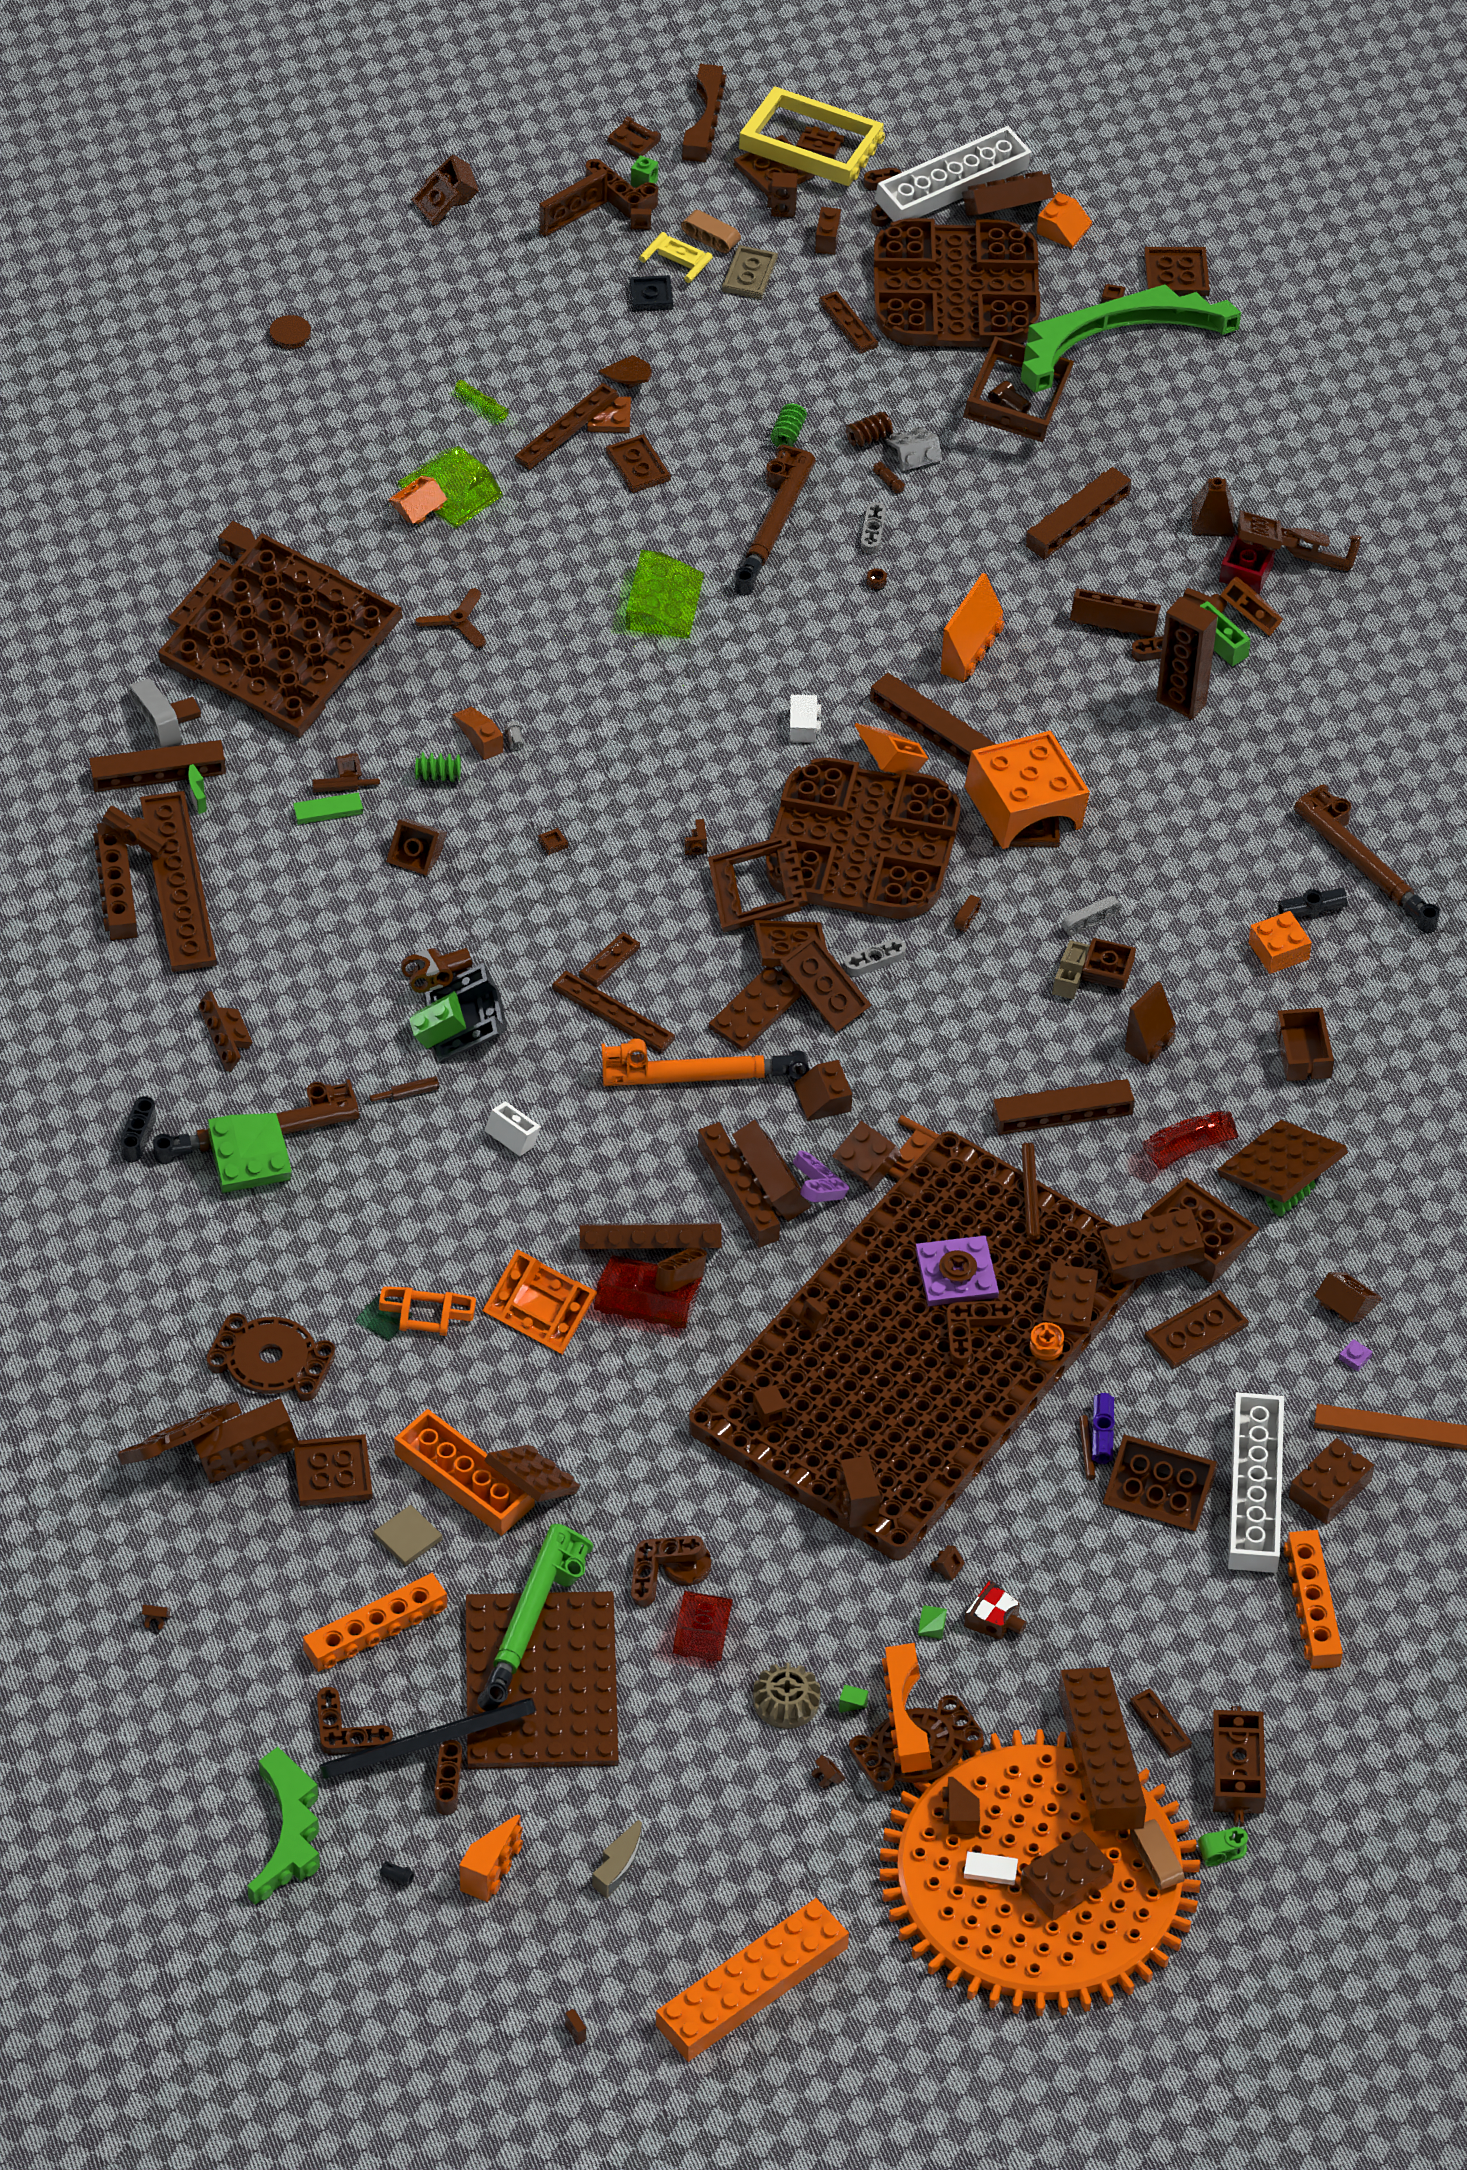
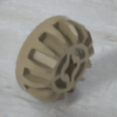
[753,1662,820,1729]

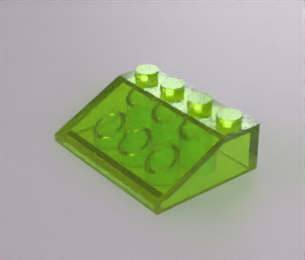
[626,550,704,638]

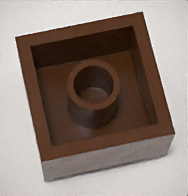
[832,1121,902,1191]
[835,1456,880,1528]

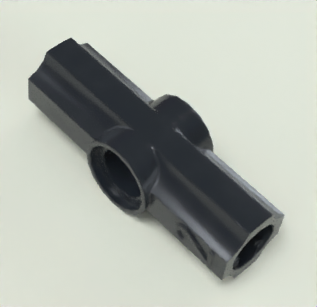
[1277,888,1348,919]

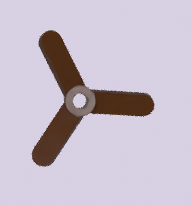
[415,588,486,648]

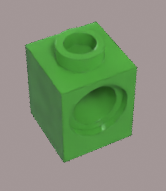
[631,155,658,188]

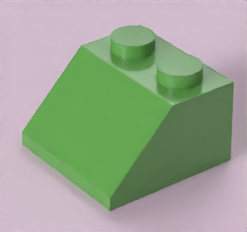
[409,992,466,1049]

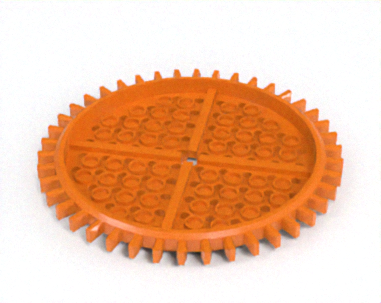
[879,1729,1201,2016]

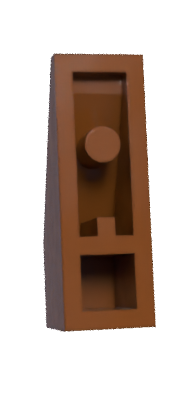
[1220,577,1284,636]
[452,706,503,760]

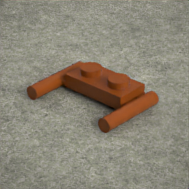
[887,1115,939,1180]

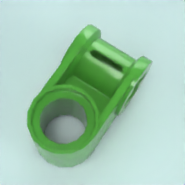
[1197,1827,1248,1866]

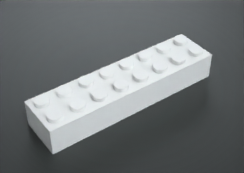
[875,126,1032,222]
[1228,1392,1284,1573]

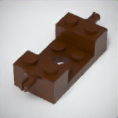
[1211,1706,1266,1828]

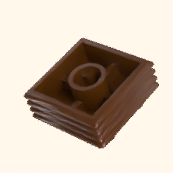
[1081,938,1136,989]

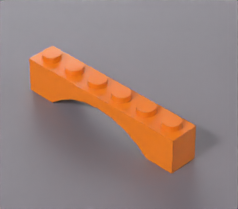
[882,1643,932,1773]

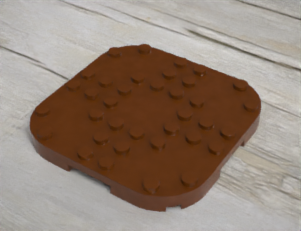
[873,218,1041,347]
[765,758,960,920]

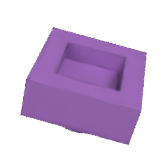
[1339,1339,1373,1372]

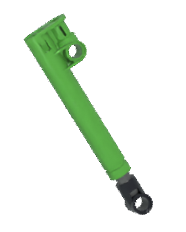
[477,1524,594,1711]

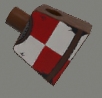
[964,1580,1027,1639]

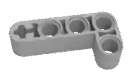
[128,678,182,748]

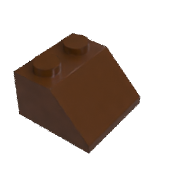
[425,154,479,206]
[386,818,447,876]
[794,1060,852,1121]
[1314,1272,1383,1323]

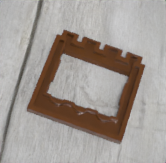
[708,835,808,933]

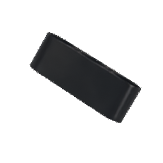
[120,1096,156,1162]

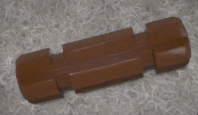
[873,461,905,494]

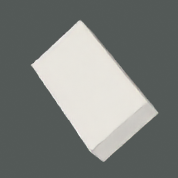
[964,1851,1018,1885]

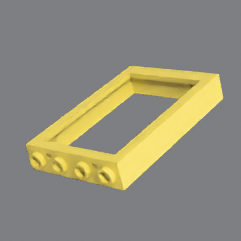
[739,86,885,186]

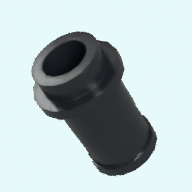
[380,1861,414,1886]

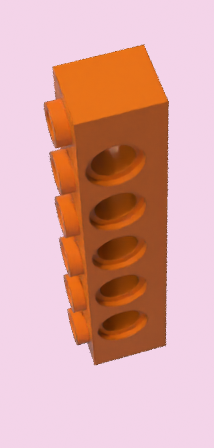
[1283,1530,1343,1669]
[303,1573,447,1672]

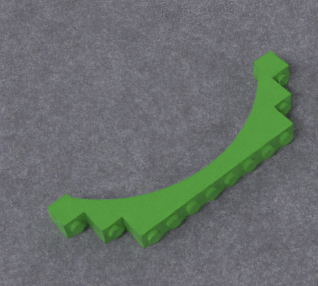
[1021,284,1241,393]

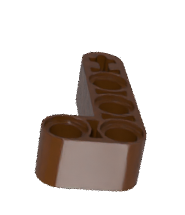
[585,159,658,218]

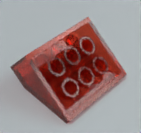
[594,1255,704,1329]

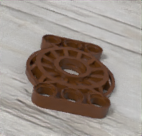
[206,1313,336,1401]
[117,1401,242,1465]
[849,1695,984,1792]

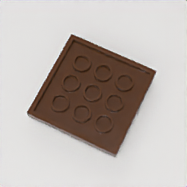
[1217,1120,1348,1203]

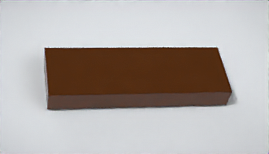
[579,932,640,988]
[1129,1688,1192,1758]

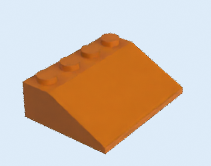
[941,573,1005,682]

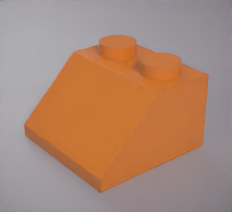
[1037,192,1092,249]
[388,475,448,524]

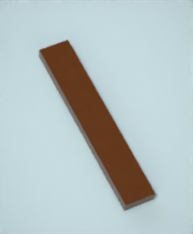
[514,383,619,470]
[552,971,675,1054]

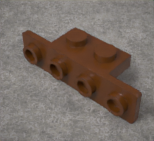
[198,991,253,1072]

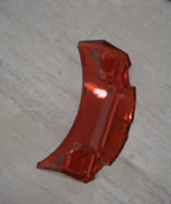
[1142,1110,1238,1170]

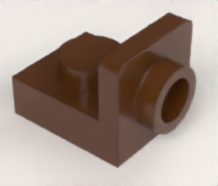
[684,819,707,855]

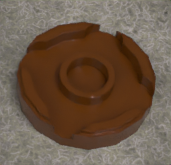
[270,315,311,349]
[663,1545,712,1586]

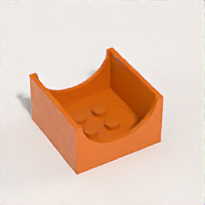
[964,730,1090,849]

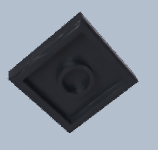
[629,275,674,311]

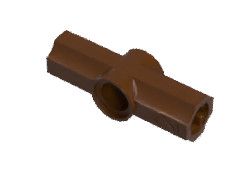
[102,806,168,858]

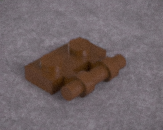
[796,126,845,160]

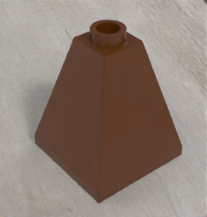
[1191,477,1235,537]

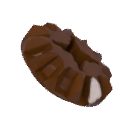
[939,1250,977,1284]

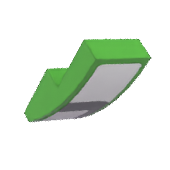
[188,764,207,814]

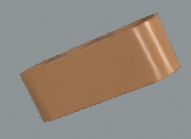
[681,210,741,253]
[1130,1819,1185,1890]

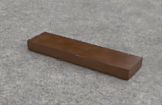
[819,291,878,354]

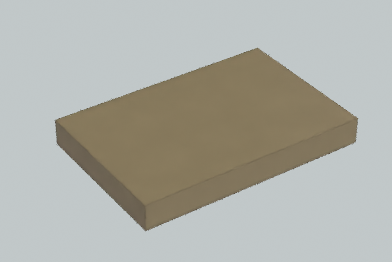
[722,245,778,300]

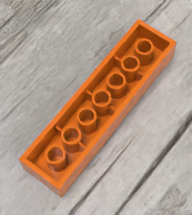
[656,1898,849,2062]

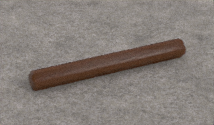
[1021,1142,1040,1240]

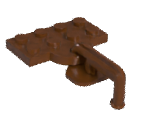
[1237,510,1362,571]

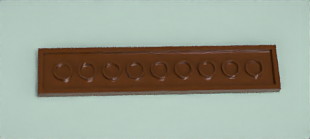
[140,791,217,972]

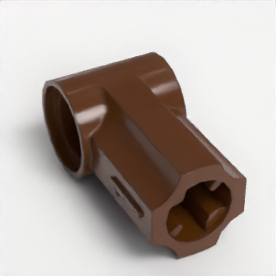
[988,381,1031,414]
[1183,588,1227,613]

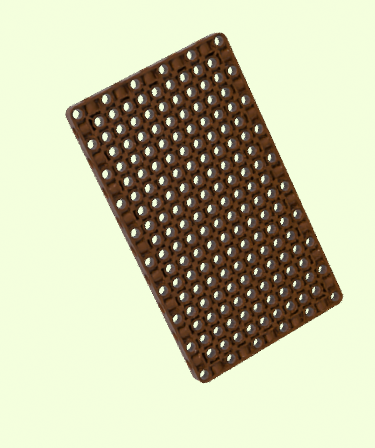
[689,1131,1148,1561]

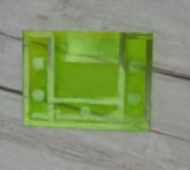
[398,446,503,528]

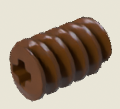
[846,411,893,448]

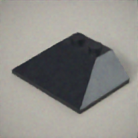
[425,963,508,1064]

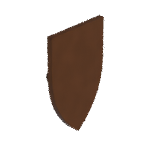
[598,355,652,389]

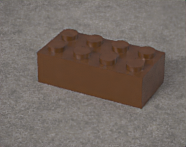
[962,171,1055,216]
[732,1119,812,1222]
[1100,1207,1205,1285]
[192,1398,300,1484]

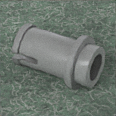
[504,721,524,750]

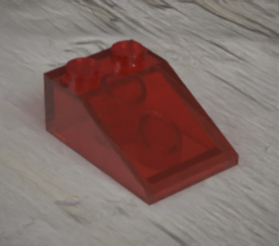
[672,1591,733,1661]

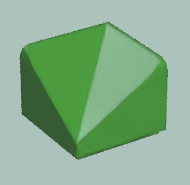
[918,1605,947,1639]
[839,1685,868,1712]

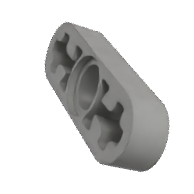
[861,502,886,554]
[1061,896,1122,936]
[844,939,906,977]

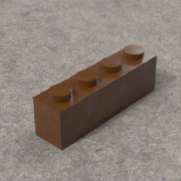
[1070,588,1161,637]

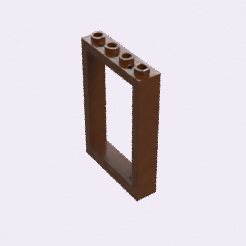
[963,336,1074,443]

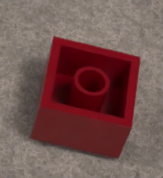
[1219,535,1276,594]

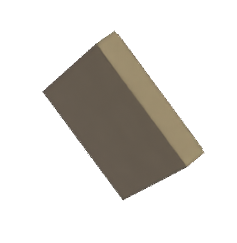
[373,1505,443,1567]

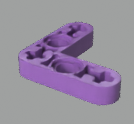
[793,1150,849,1202]

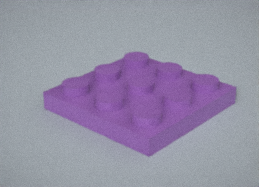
[915,1236,999,1306]

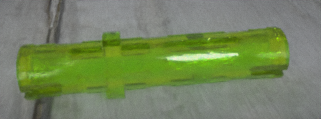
[455,379,509,421]

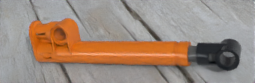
[601,1038,809,1086]

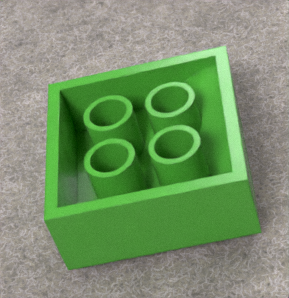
[207,1113,292,1193]

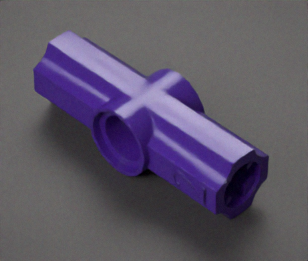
[1092,1393,1115,1464]

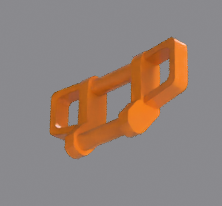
[379,1287,476,1336]

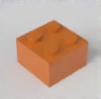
[1248,911,1312,974]

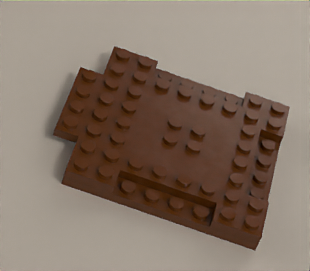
[158,533,403,738]

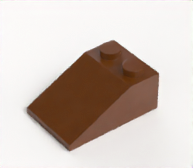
[1125,981,1176,1065]

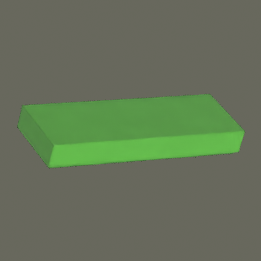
[293,792,363,825]

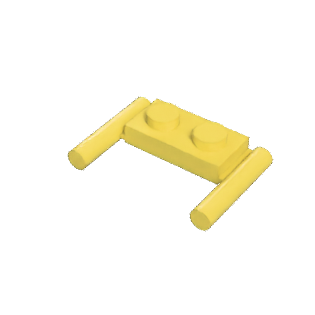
[639,232,713,283]

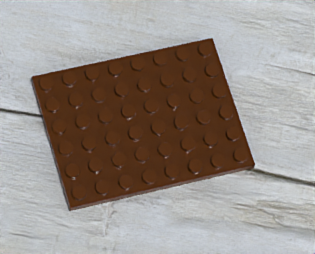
[466,1591,619,1769]

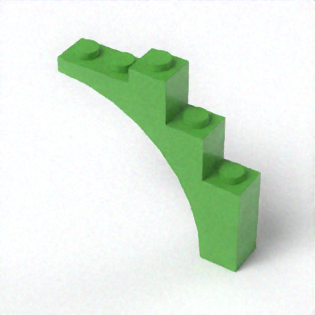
[247,1747,320,1905]

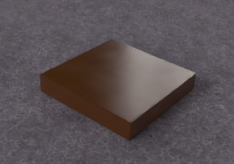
[411,170,462,226]

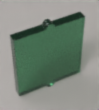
[356,1293,413,1341]

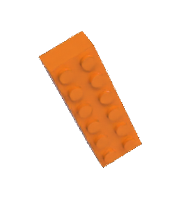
[394,1409,535,1536]

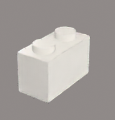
[790,695,821,743]
[484,1101,541,1156]

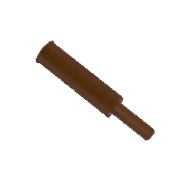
[312,776,380,793]
[369,1076,439,1102]

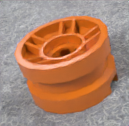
[1030,1322,1064,1361]

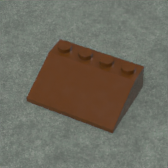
[1141,1177,1259,1284]
[1103,1434,1219,1532]

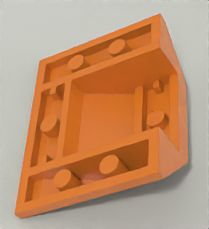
[483,1249,597,1355]

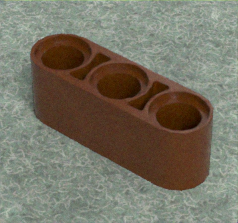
[655,1248,707,1292]
[435,1739,462,1815]

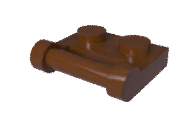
[607,116,662,159]

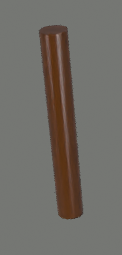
[1079,1415,1096,1480]

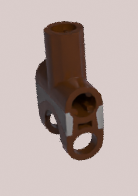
[401,948,473,993]

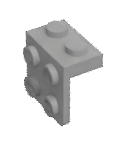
[886,427,942,471]

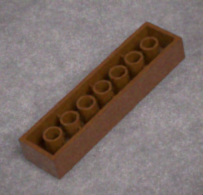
[1058,1667,1146,1831]

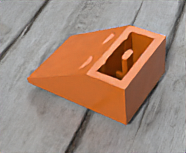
[854,723,929,776]
[459,1815,523,1902]

